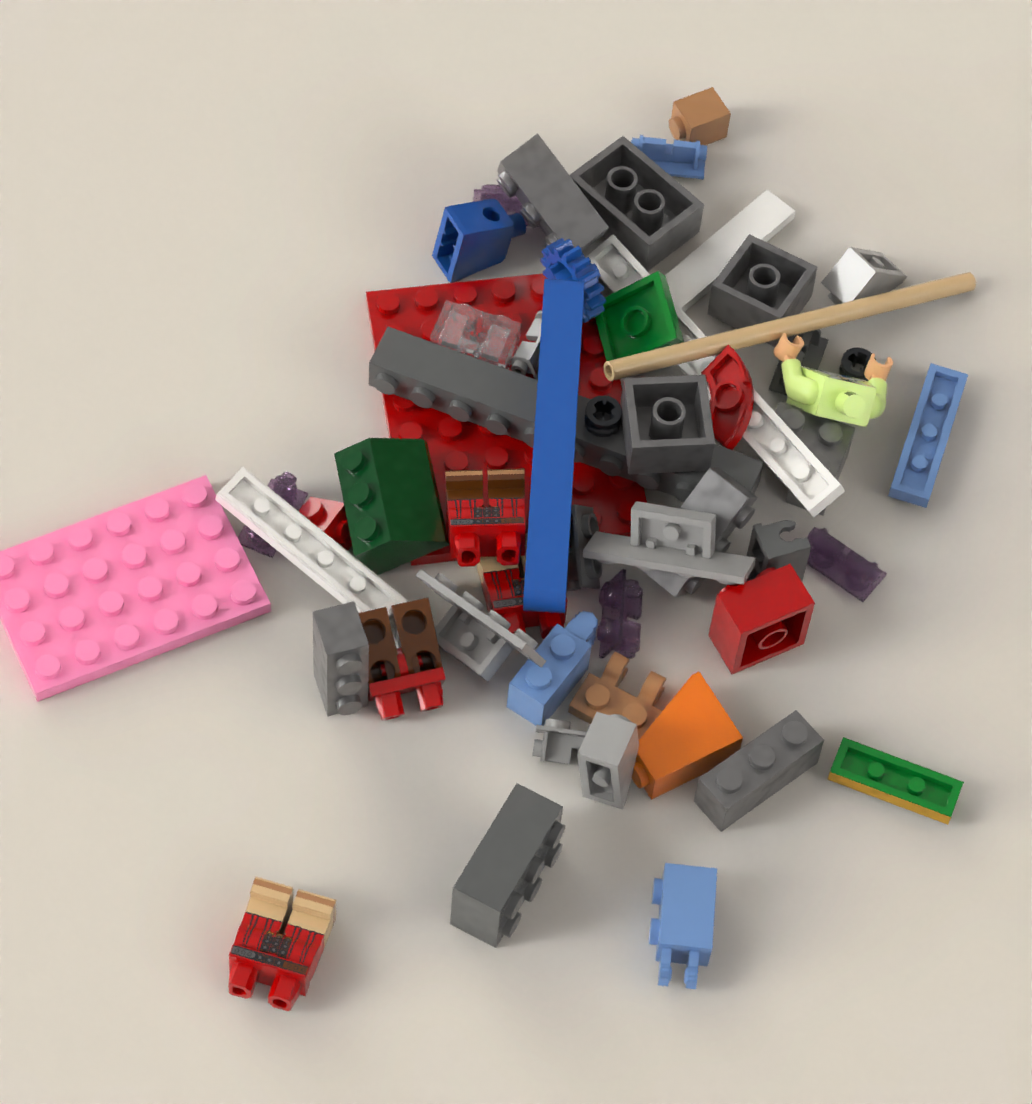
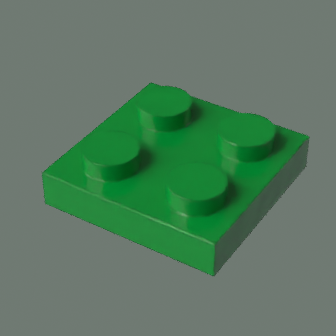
[595,271,684,361]

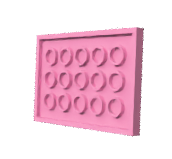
[0,475,271,702]

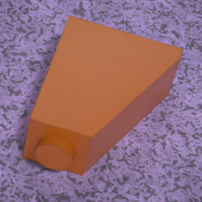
[632,672,743,800]

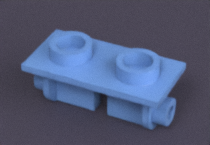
[631,135,707,179]

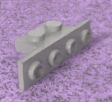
[583,501,755,585]
[416,569,546,682]

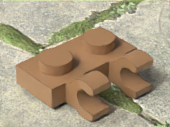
[568,652,666,740]

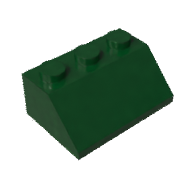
[334,438,450,575]

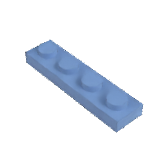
[888,363,968,508]

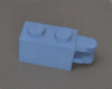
[507,610,598,726]
[649,863,717,989]

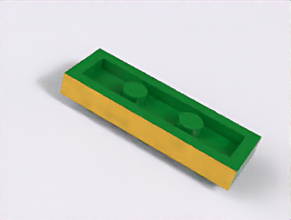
[827,737,964,825]

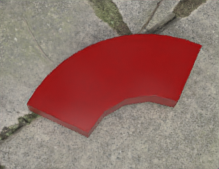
[701,344,754,450]

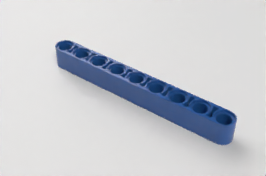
[523,279,585,613]

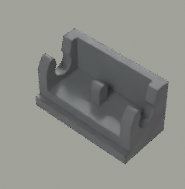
[746,520,811,581]

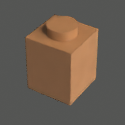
[669,87,731,145]

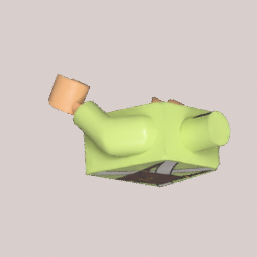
[773,333,893,427]

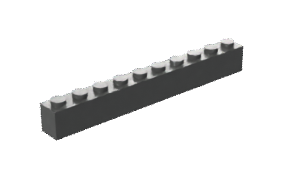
[369,327,764,502]

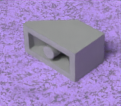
[821,247,907,305]
[577,712,639,809]

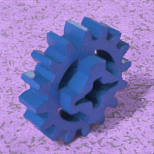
[540,238,606,323]

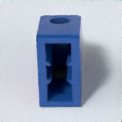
[432,198,526,283]

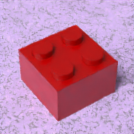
[708,563,815,674]

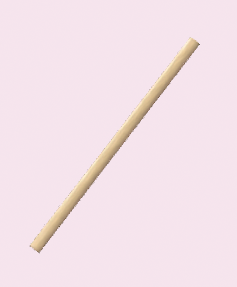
[604,272,976,381]

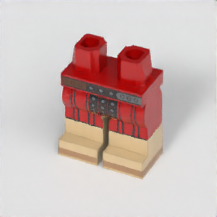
[476,533,568,639]
[228,876,336,1011]

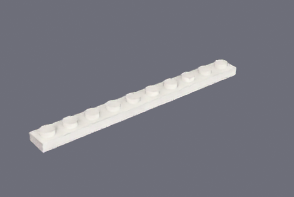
[585,234,845,518]

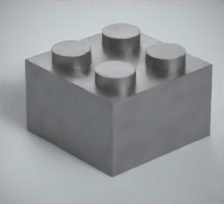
[707,234,817,347]
[620,375,715,474]

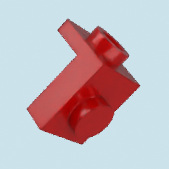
[299,497,352,551]

